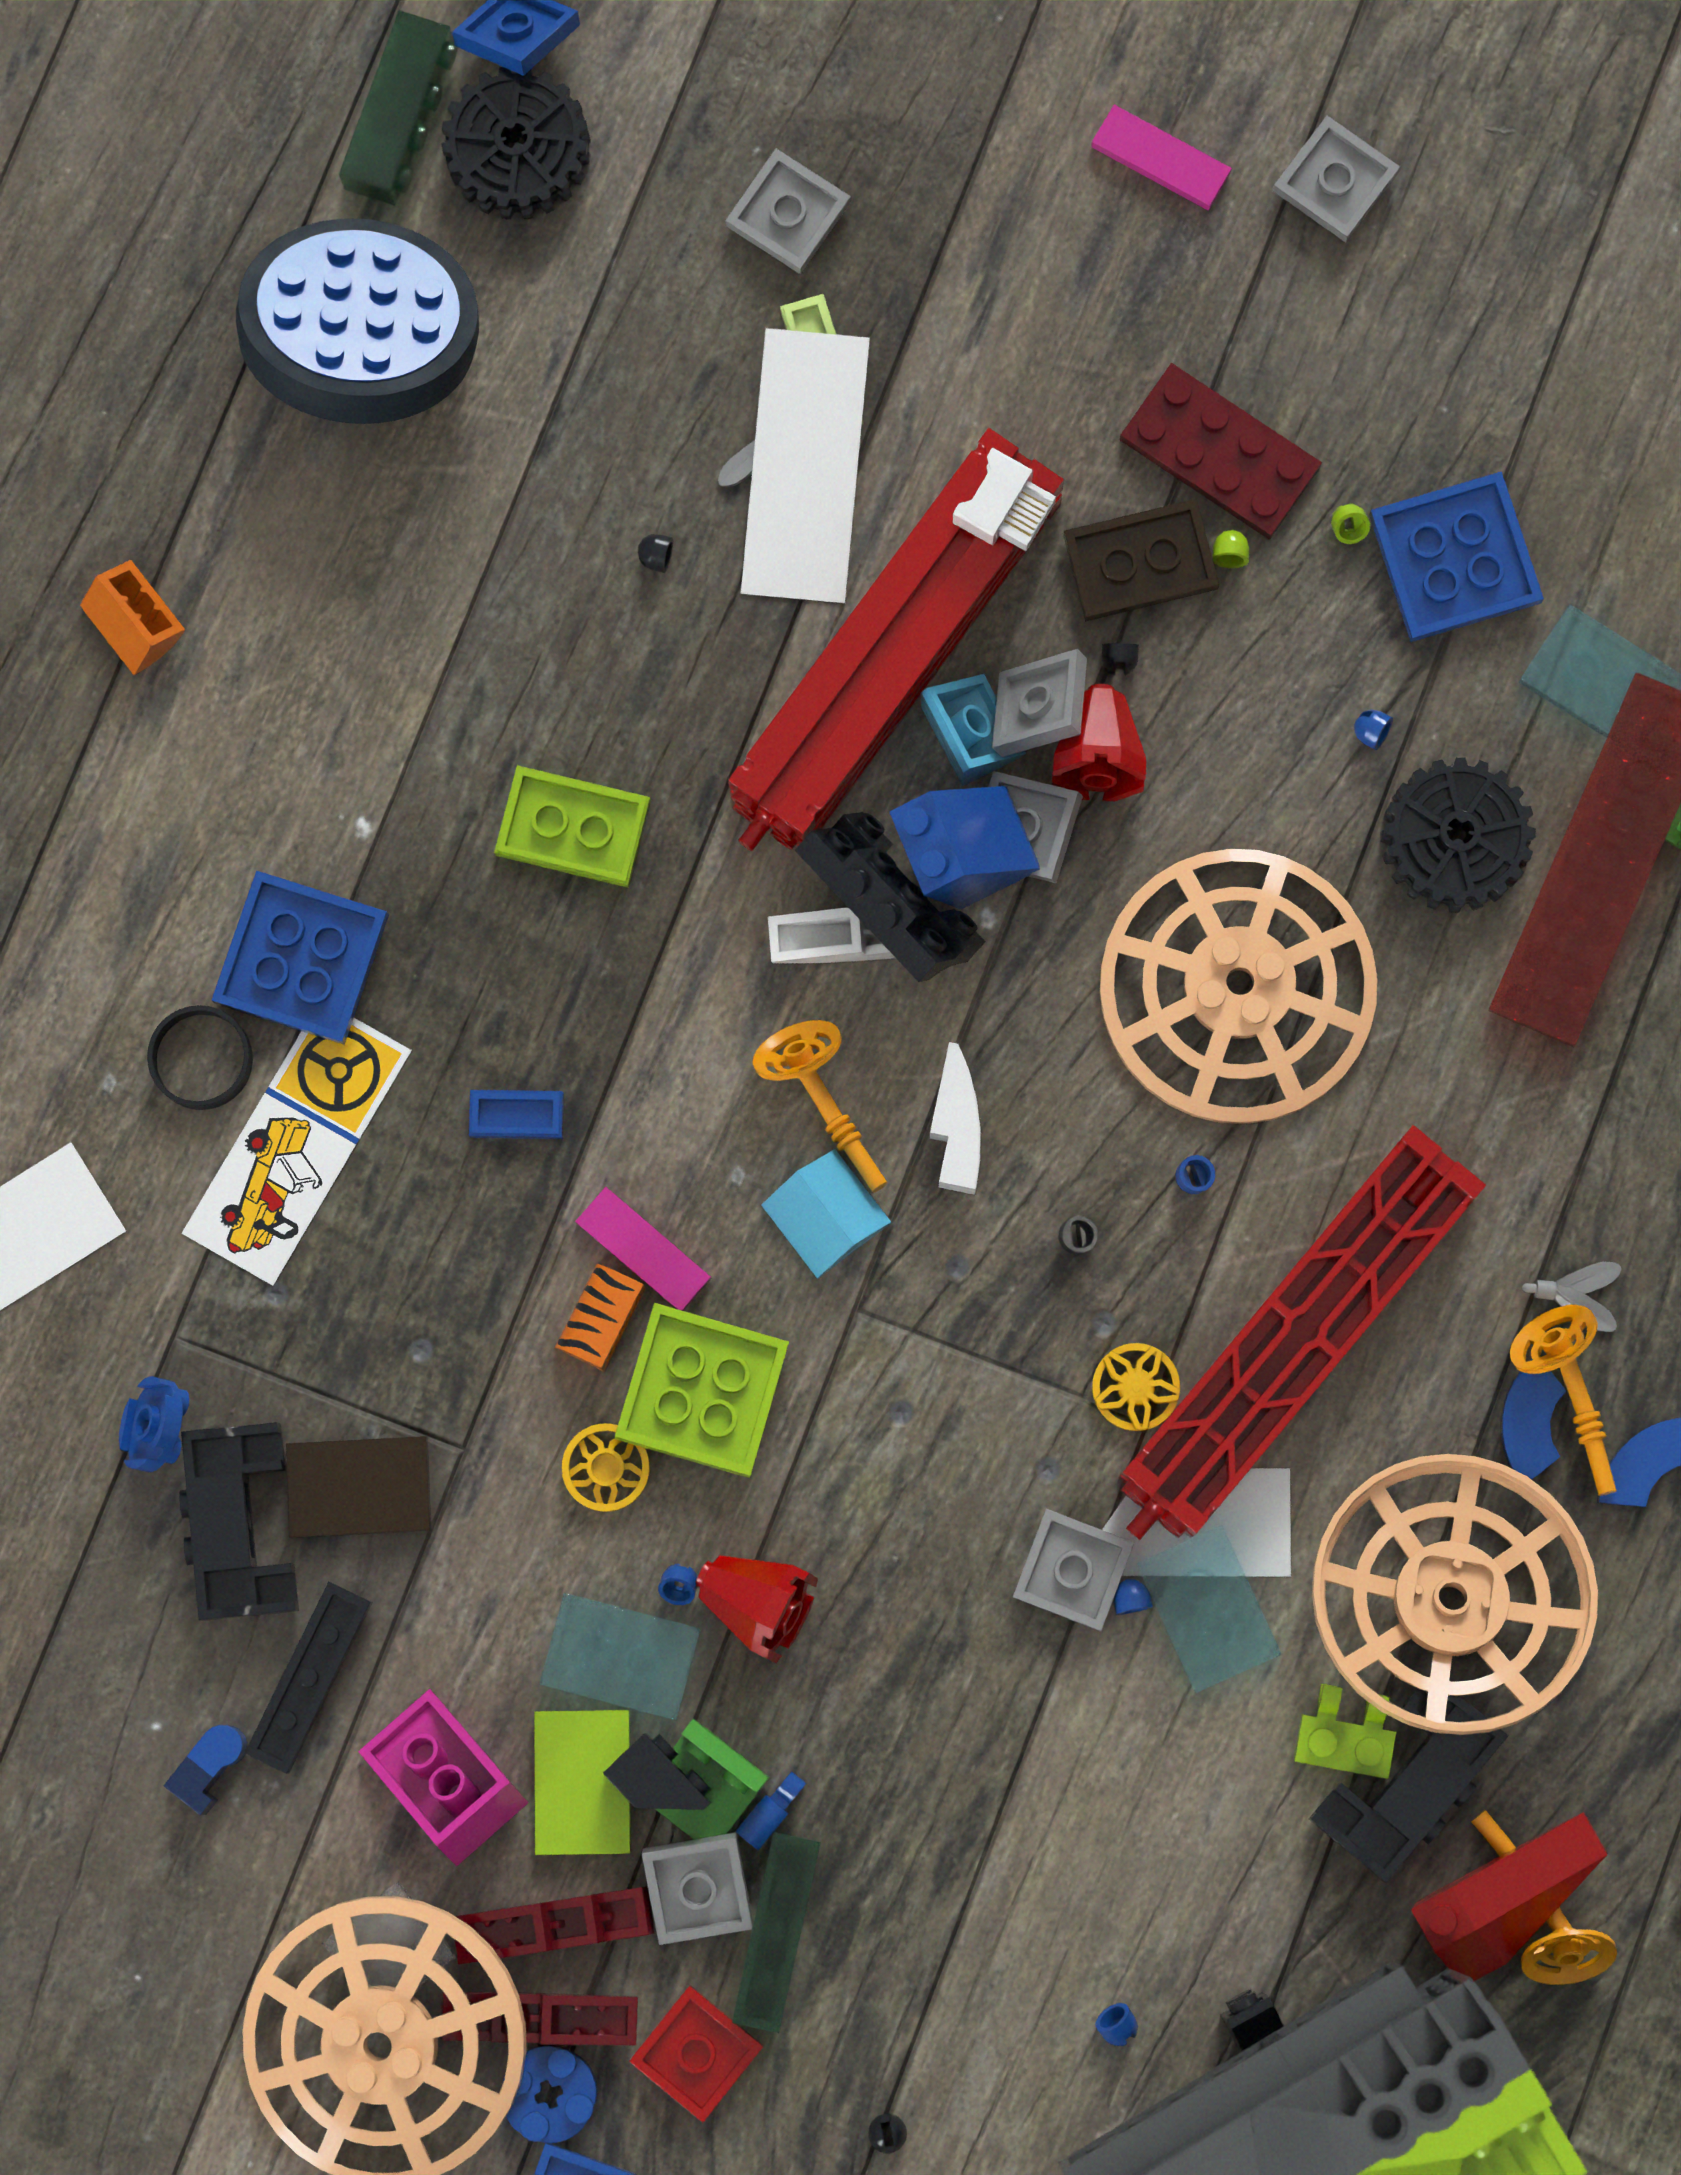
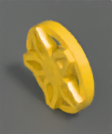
[1092,1343,1180,1432]
[562,1423,650,1512]

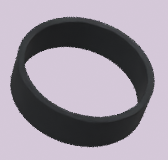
[147,1005,253,1110]

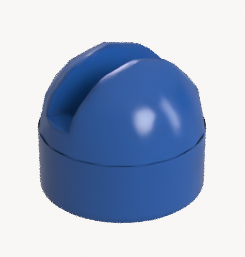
[1354,709,1393,750]
[1175,1155,1215,1194]
[658,1564,698,1605]
[1113,1579,1153,1615]
[1095,2003,1138,2046]

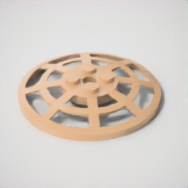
[1100,849,1377,1124]
[1312,1454,1598,1735]
[243,1896,527,2175]

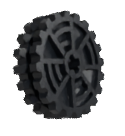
[441,67,591,220]
[1380,757,1536,913]

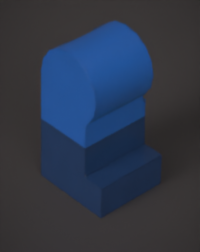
[163,1725,247,1815]

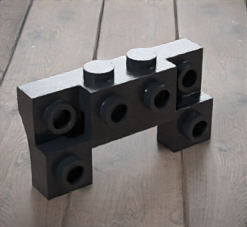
[795,812,986,982]
[179,1422,299,1621]
[1309,1674,1508,1883]

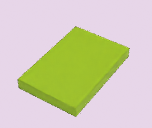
[494,765,651,888]
[534,1710,631,1855]

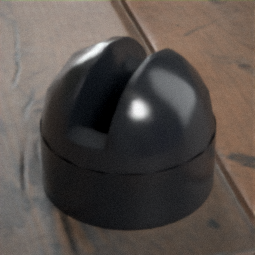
[638,534,673,573]
[1102,643,1139,676]
[1058,1216,1098,1255]
[868,2113,907,2153]

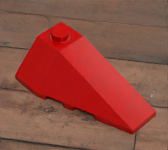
[1411,1811,1608,1982]

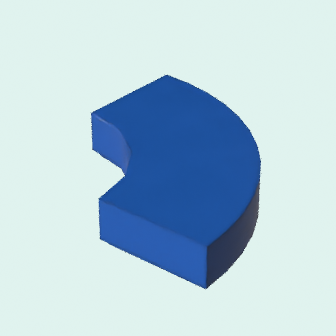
[1501,1359,1567,1480]
[1597,1418,1681,1508]

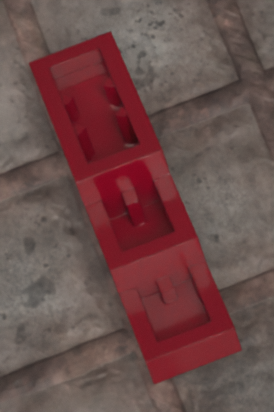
[455,1886,655,1965]
[440,1991,638,2046]

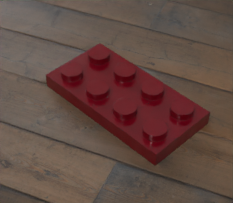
[1119,363,1322,540]

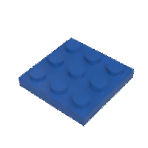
[1369,471,1544,642]
[211,870,389,1045]

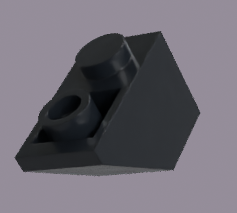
[603,1733,712,1810]
[1220,1989,1284,2052]

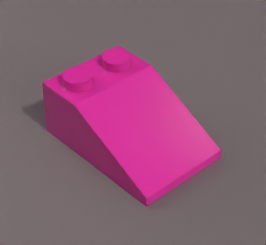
[358,1689,528,1867]

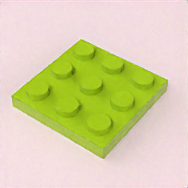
[614,1303,789,1478]

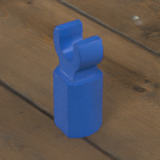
[735,1772,806,1850]

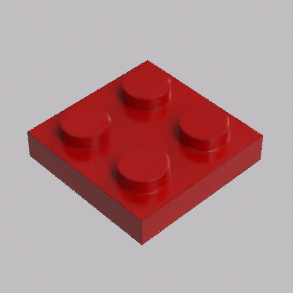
[629,1985,764,2123]

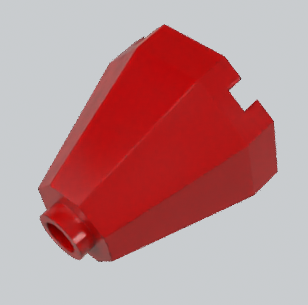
[1052,684,1146,802]
[696,1555,818,1663]

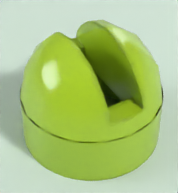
[1331,504,1370,544]
[1212,530,1249,568]

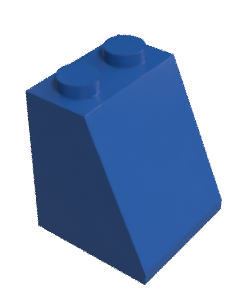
[889,786,1040,910]

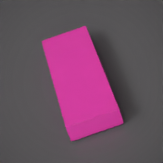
[1091,104,1232,211]
[575,1187,712,1311]

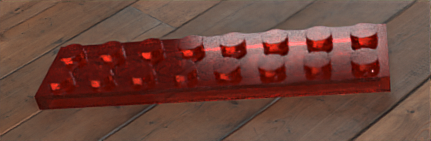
[1488,672,1681,1047]

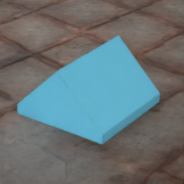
[921,674,1026,786]
[761,1149,891,1279]

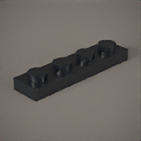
[244,1581,373,1774]

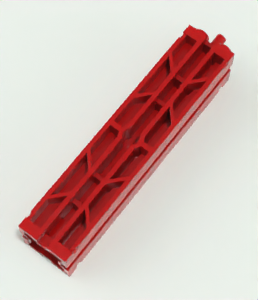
[728,428,1064,851]
[1118,1125,1486,1540]

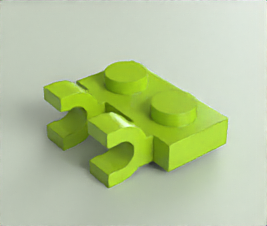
[1293,1683,1397,1779]

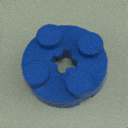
[119,1376,190,1472]
[503,2045,598,2144]

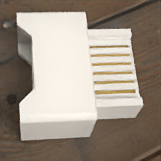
[953,448,1056,551]

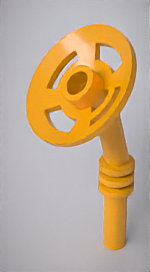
[753,1020,888,1193]
[1510,1305,1617,1496]
[1471,1810,1617,1985]

